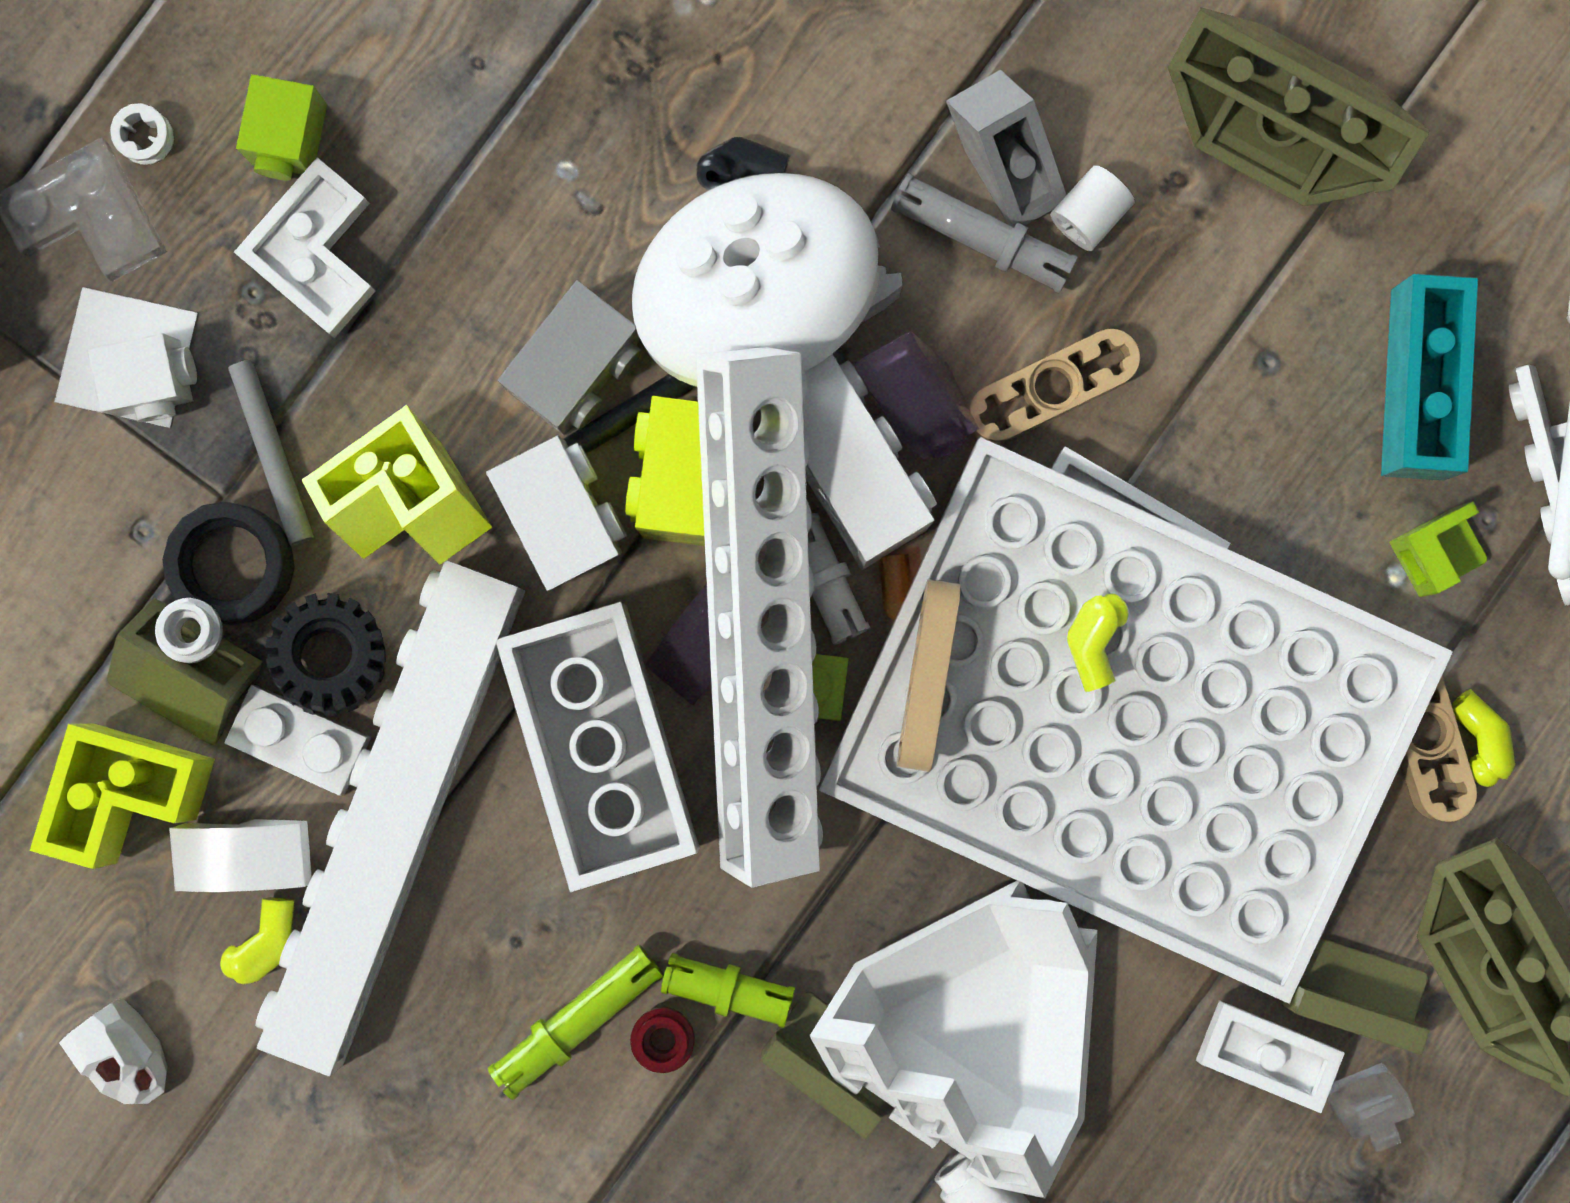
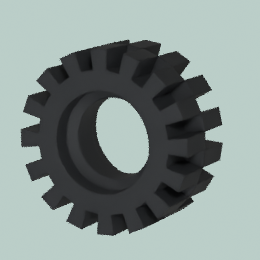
[265,593,386,716]

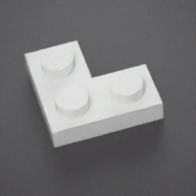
[234,157,375,338]

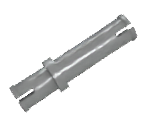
[891,173,1078,294]

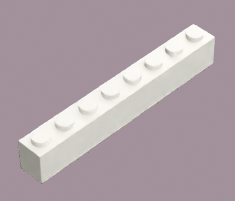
[255,560,525,1076]

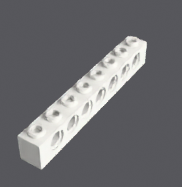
[696,347,823,888]

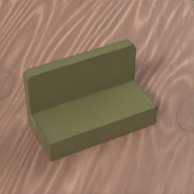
[107,598,262,745]
[1282,938,1430,1055]
[761,991,885,1140]

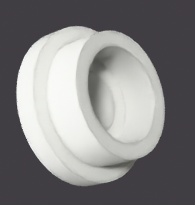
[155,598,223,663]

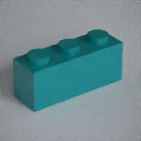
[1381,274,1478,481]

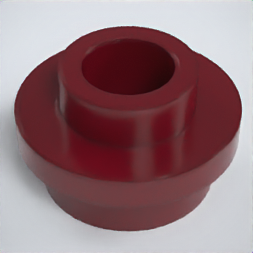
[630,1007,695,1073]

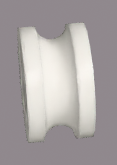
[110,103,174,165]

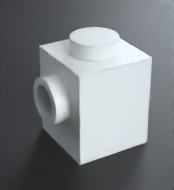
[87,333,197,422]

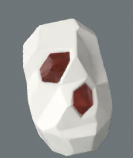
[59,998,168,1104]

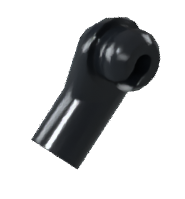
[696,137,790,191]

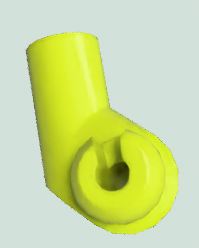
[1067,594,1129,692]
[1451,689,1516,787]
[220,897,295,984]

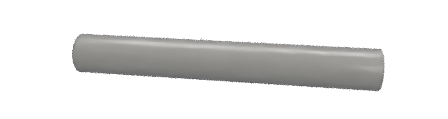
[228,360,314,546]

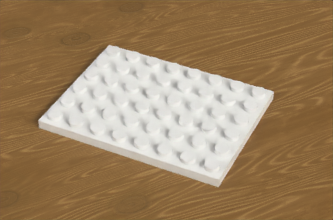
[819,437,1453,1004]

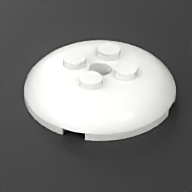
[632,173,880,387]

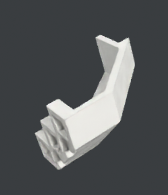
[810,881,1098,1198]

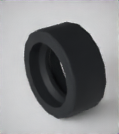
[162,501,295,625]

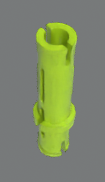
[487,944,664,1100]

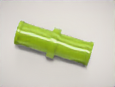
[661,953,796,1028]

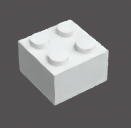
[486,436,627,591]

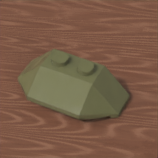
[1168,7,1429,206]
[1417,838,1570,1097]

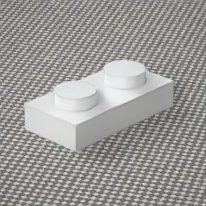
[224,685,371,796]
[1196,1000,1345,1113]

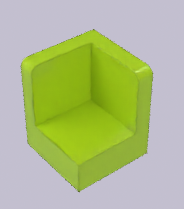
[1389,501,1487,597]

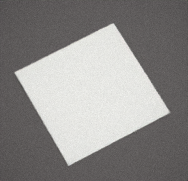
[55,287,198,428]

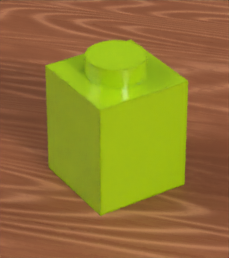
[236,74,328,181]

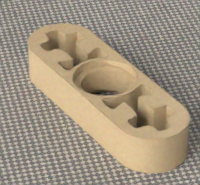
[967,329,1140,445]
[897,579,960,772]
[1401,676,1477,822]

